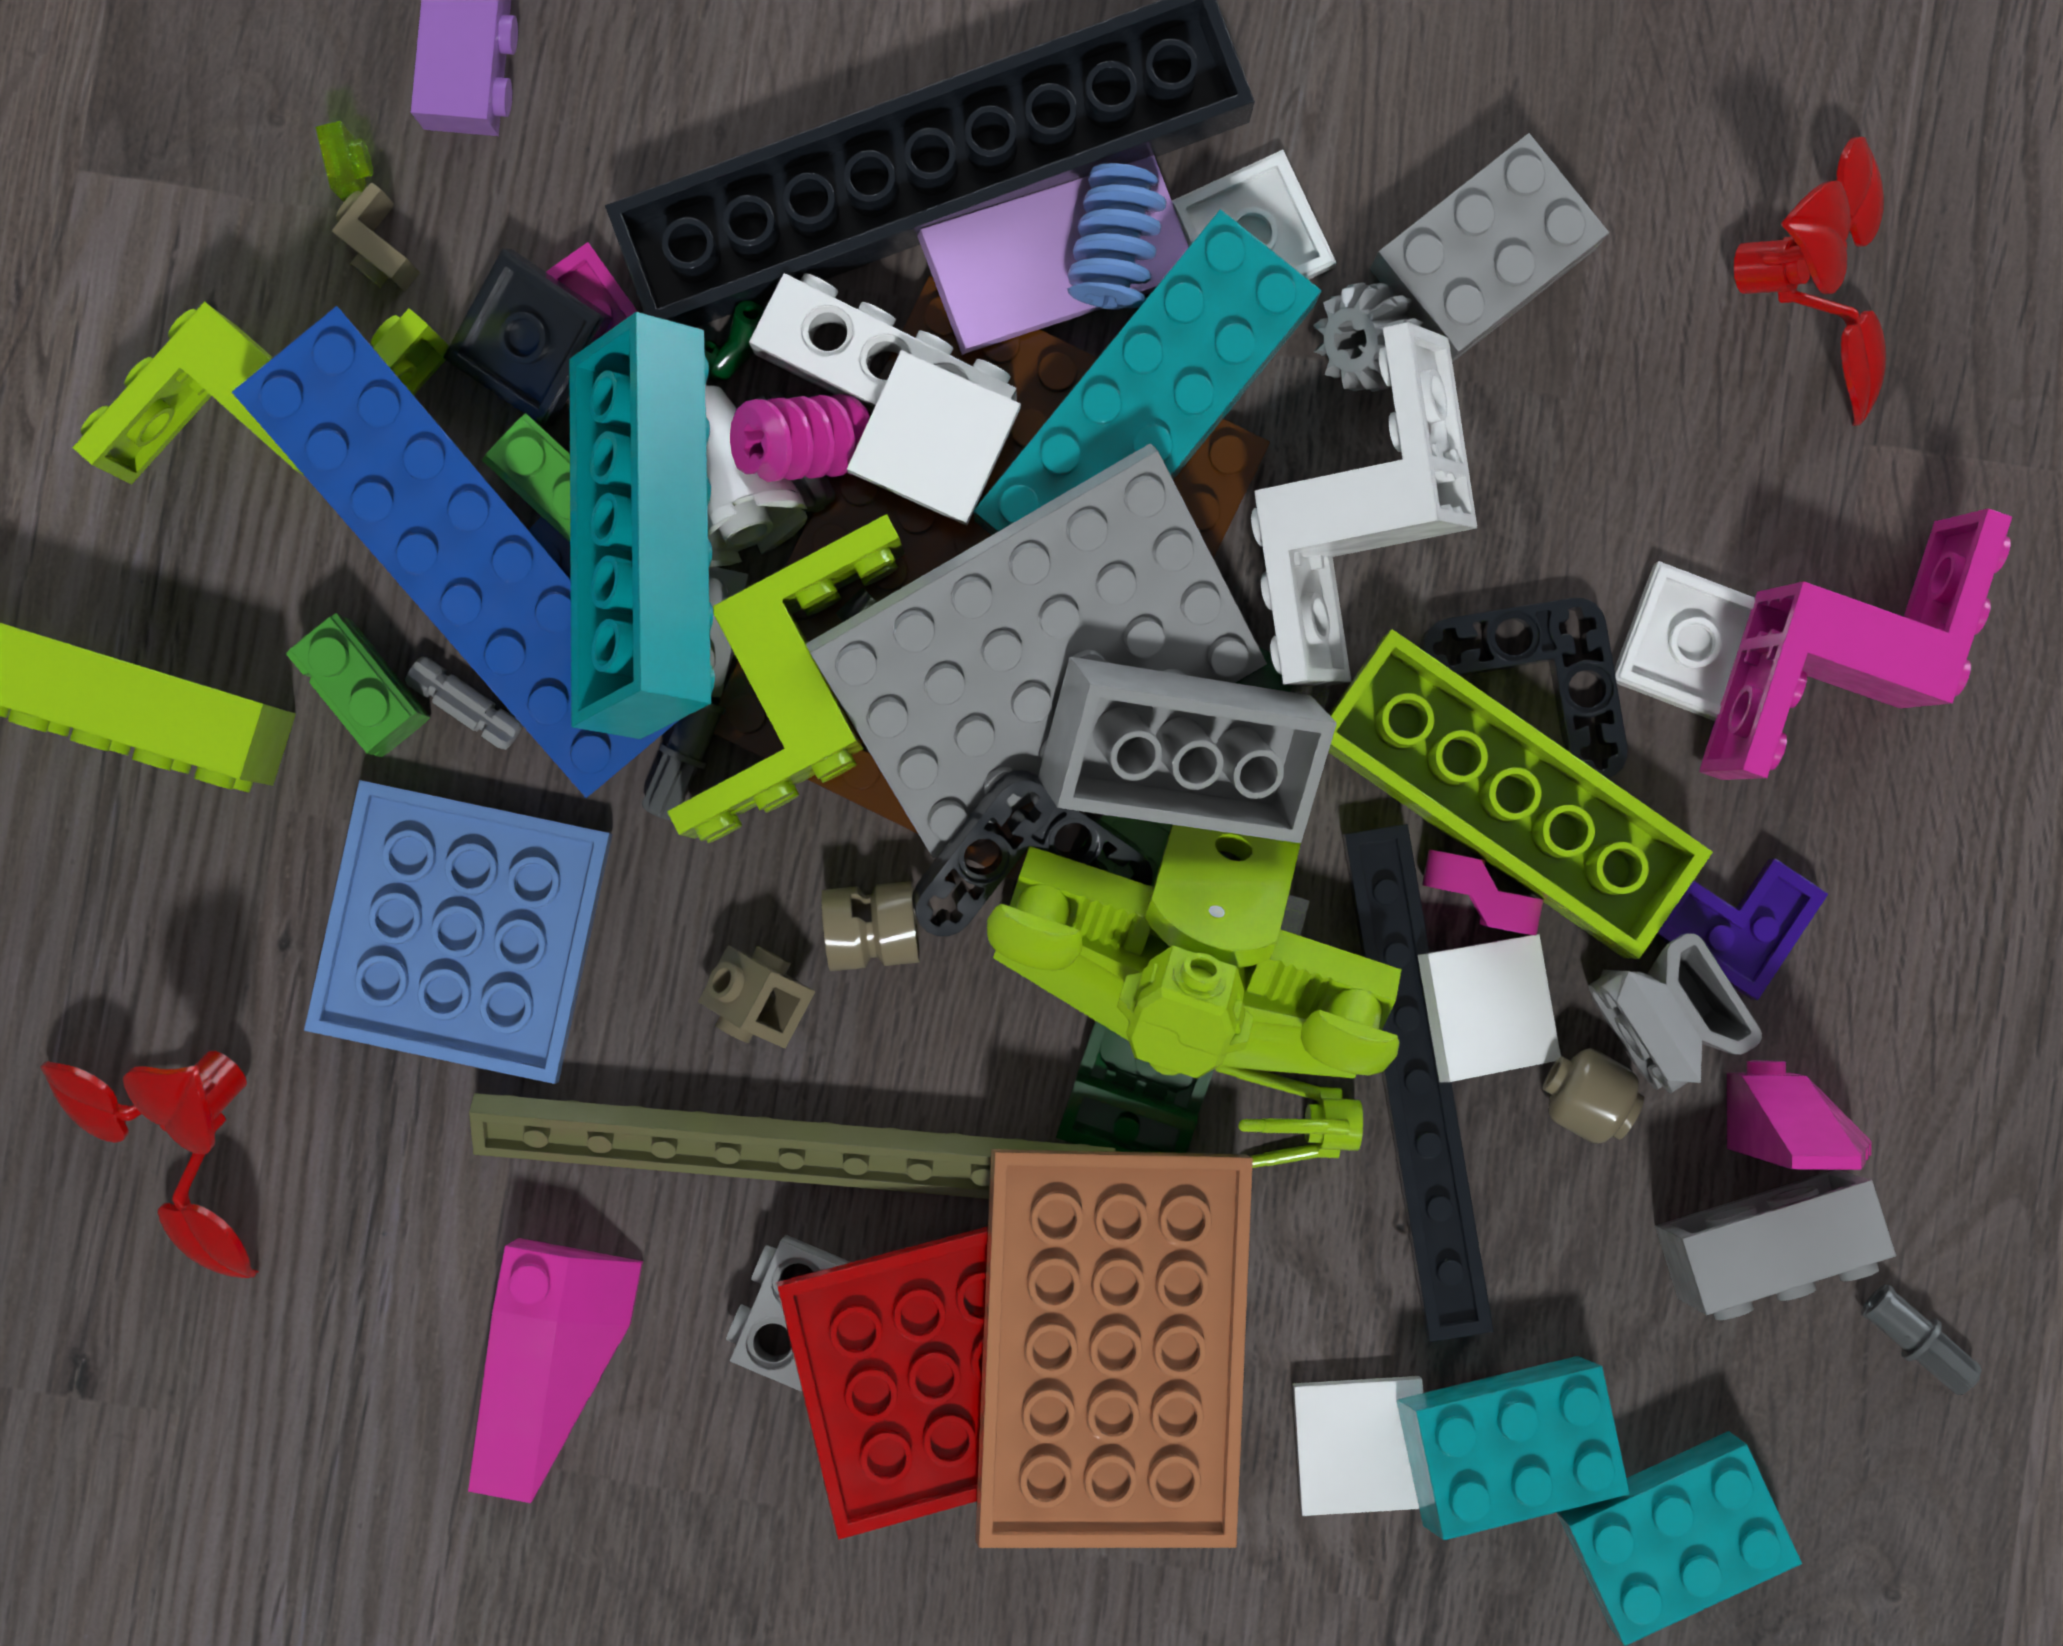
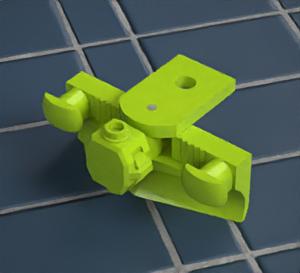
[987,825,1402,1079]

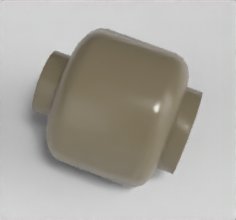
[1543,1048,1645,1144]

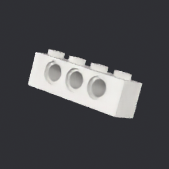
[749,273,1017,413]

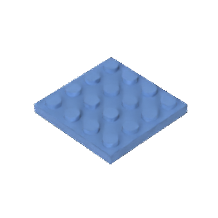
[304,780,613,1084]

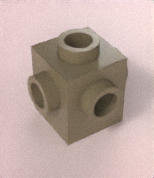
[698,945,815,1049]

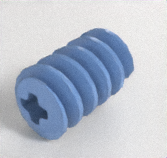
[1067,163,1167,309]

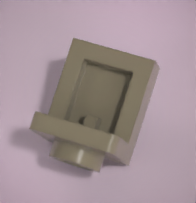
[332,183,420,292]

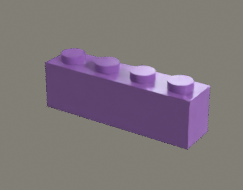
[411,0,518,136]

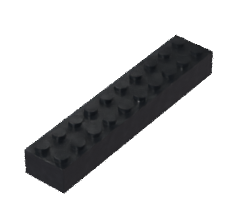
[605,0,1255,328]

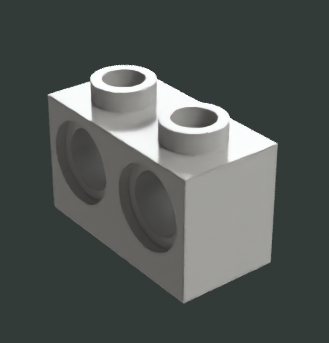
[726,1235,850,1391]

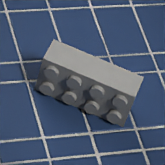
[1038,656,1337,843]

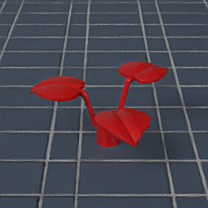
[1734,137,1886,426]
[40,1051,259,1278]

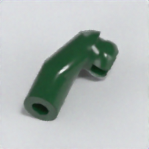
[704,301,765,382]

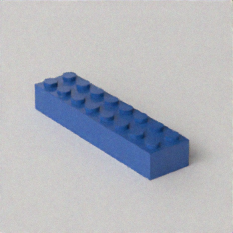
[232,306,679,798]

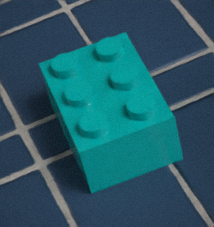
[1396,1356,1630,1540]
[1557,1431,1802,1646]

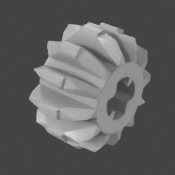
[1313,283,1424,392]

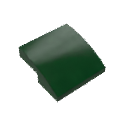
[1056,1021,1214,1153]

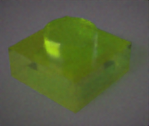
[315,121,373,202]

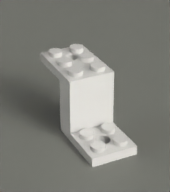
[1251,322,1477,686]

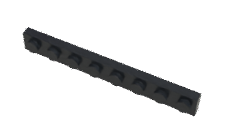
[1342,824,1494,1342]

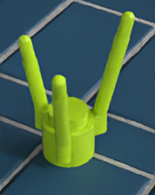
[1215,1067,1363,1168]

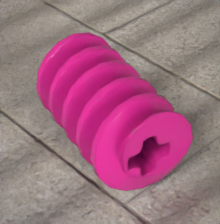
[730,394,870,482]

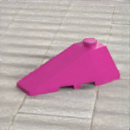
[1727,1061,1872,1170]
[468,1238,643,1503]

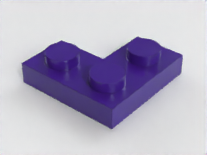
[1656,858,1828,1000]

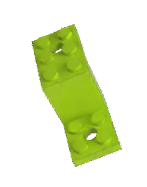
[72,301,449,485]
[667,514,905,843]

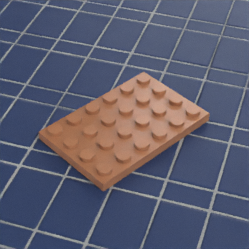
[975,1149,1253,1548]

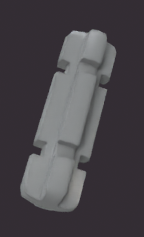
[405,656,523,750]

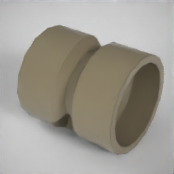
[821,881,920,971]

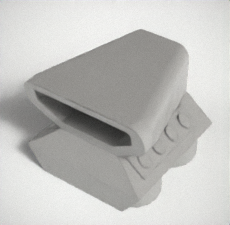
[1588,934,1762,1094]

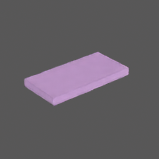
[917,155,1189,354]

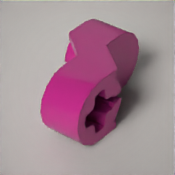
[1422,849,1544,935]

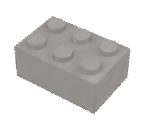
[1370,133,1609,363]
[1655,1170,1896,1320]

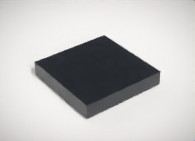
[443,248,613,427]

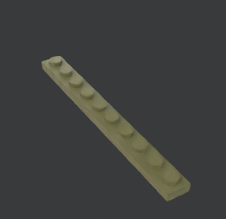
[469,1093,1115,1199]

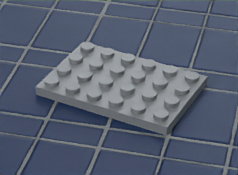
[806,443,1267,859]

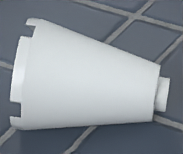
[705,384,807,567]

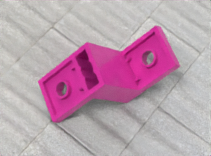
[1699,508,2012,780]

